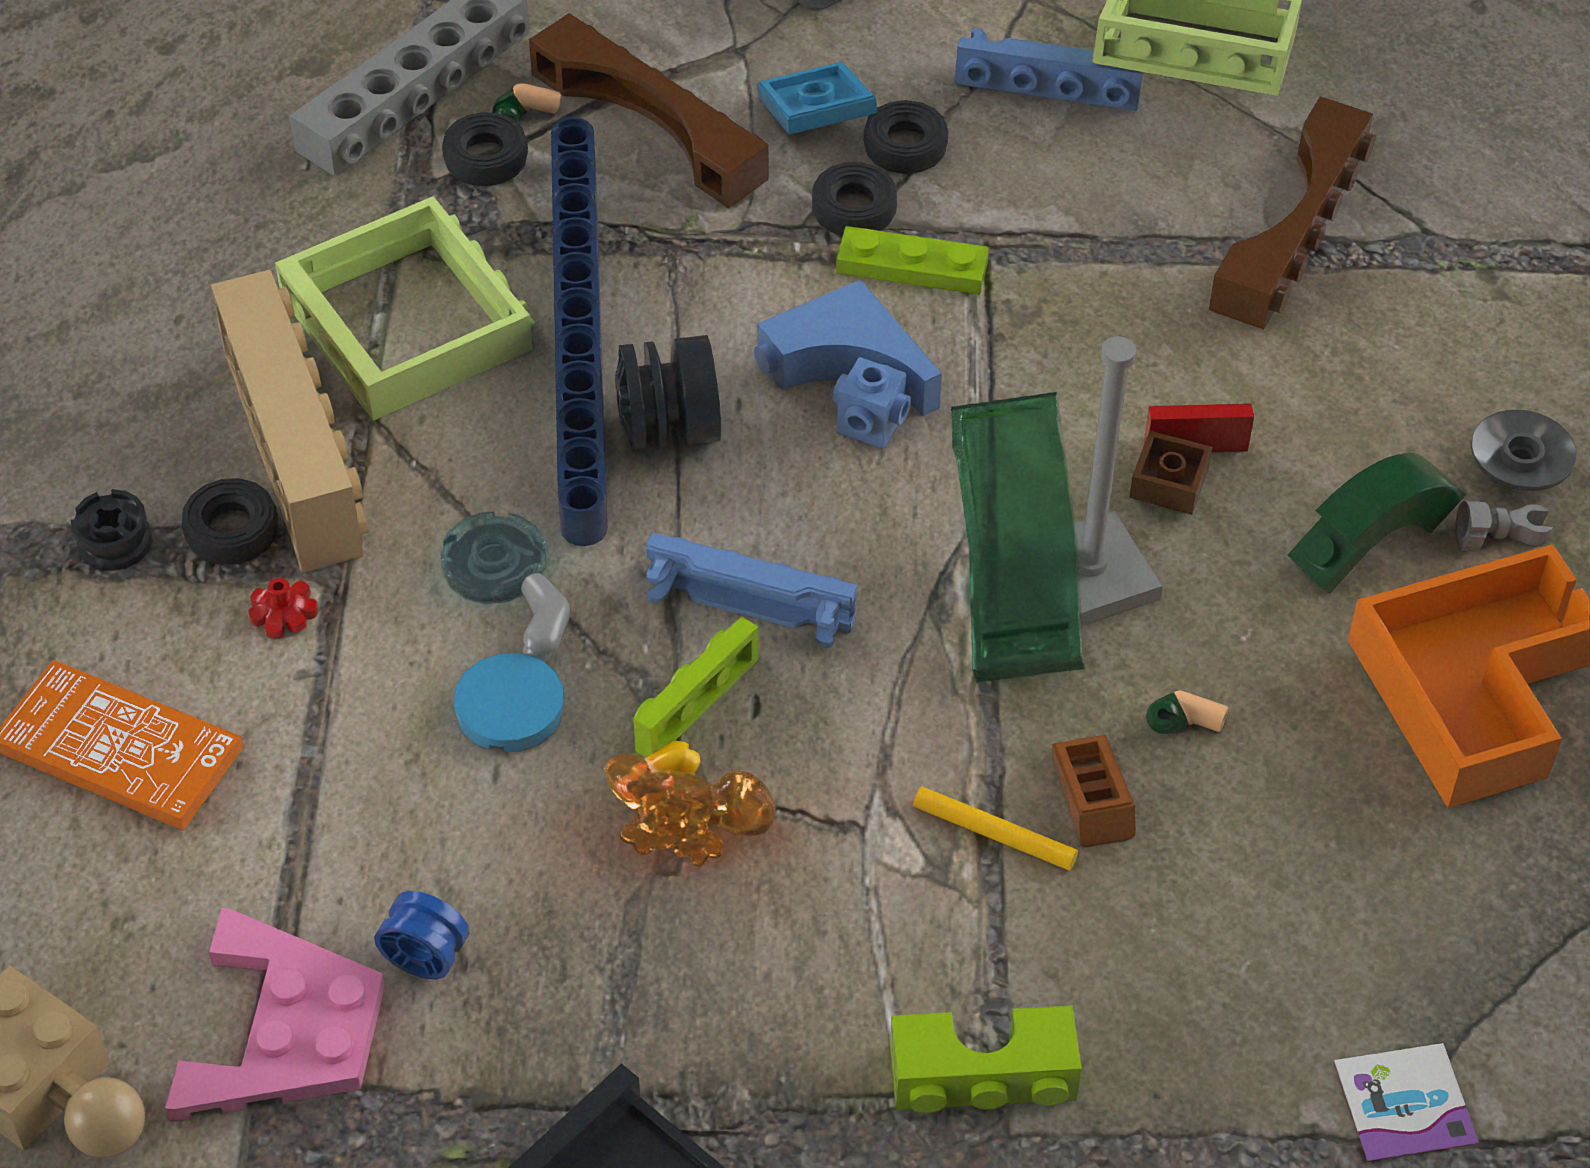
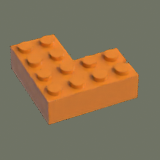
[1348,544,1590,808]

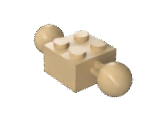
[0,965,145,1158]

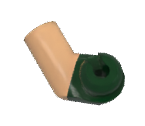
[492,83,561,122]
[1146,690,1229,734]

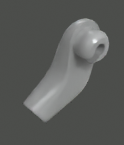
[521,573,571,663]

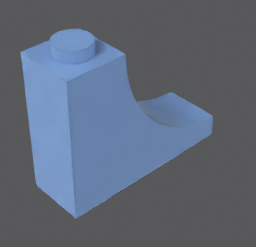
[754,279,942,416]

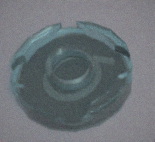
[440,511,547,604]

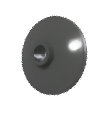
[1471,410,1576,491]

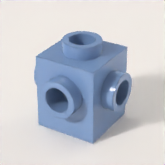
[833,357,911,449]

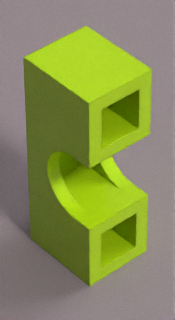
[890,1005,1082,1113]

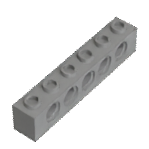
[289,0,530,176]

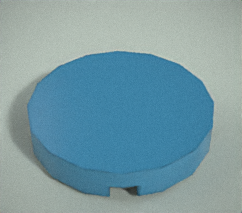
[454,653,565,752]

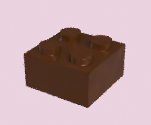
[1129,431,1212,515]

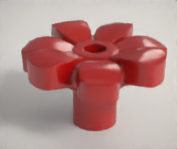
[248,578,318,639]

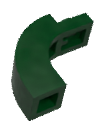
[1287,453,1467,593]

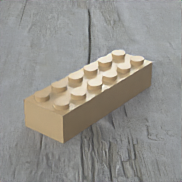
[211,269,369,573]

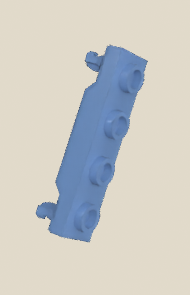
[954,28,1143,111]
[646,532,857,648]

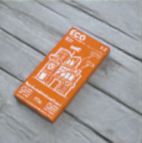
[0,659,244,831]

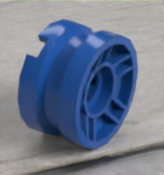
[374,891,469,980]

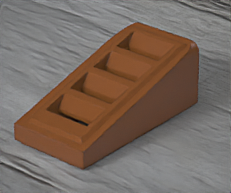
[1052,734,1135,847]

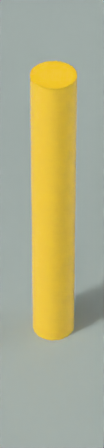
[913,786,1078,871]

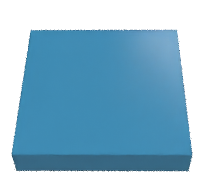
[757,62,877,135]

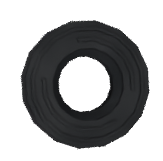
[863,100,949,174]
[442,112,528,186]
[812,162,897,236]
[182,478,278,565]

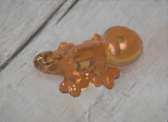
[605,753,776,867]

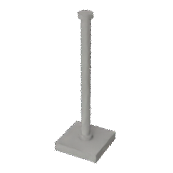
[1018,336,1163,631]

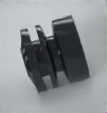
[615,335,721,452]

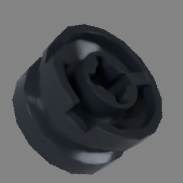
[71,489,153,571]

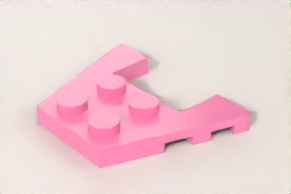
[165,908,385,1121]

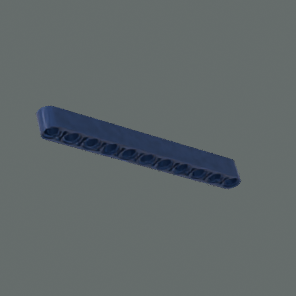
[551,117,608,546]

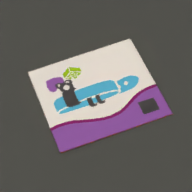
[1334,1043,1479,1161]

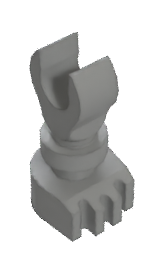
[1456,501,1553,552]

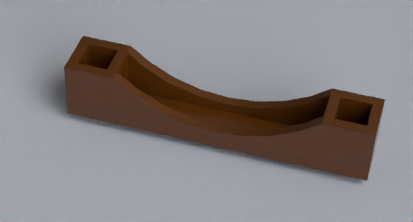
[529,13,769,208]
[1209,96,1376,330]

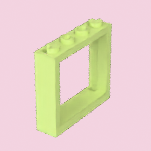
[1092,0,1302,96]
[275,196,535,421]

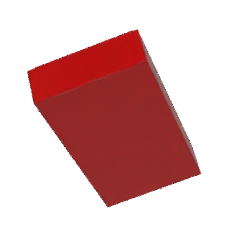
[1144,403,1254,452]

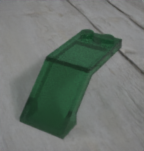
[951,392,1085,682]

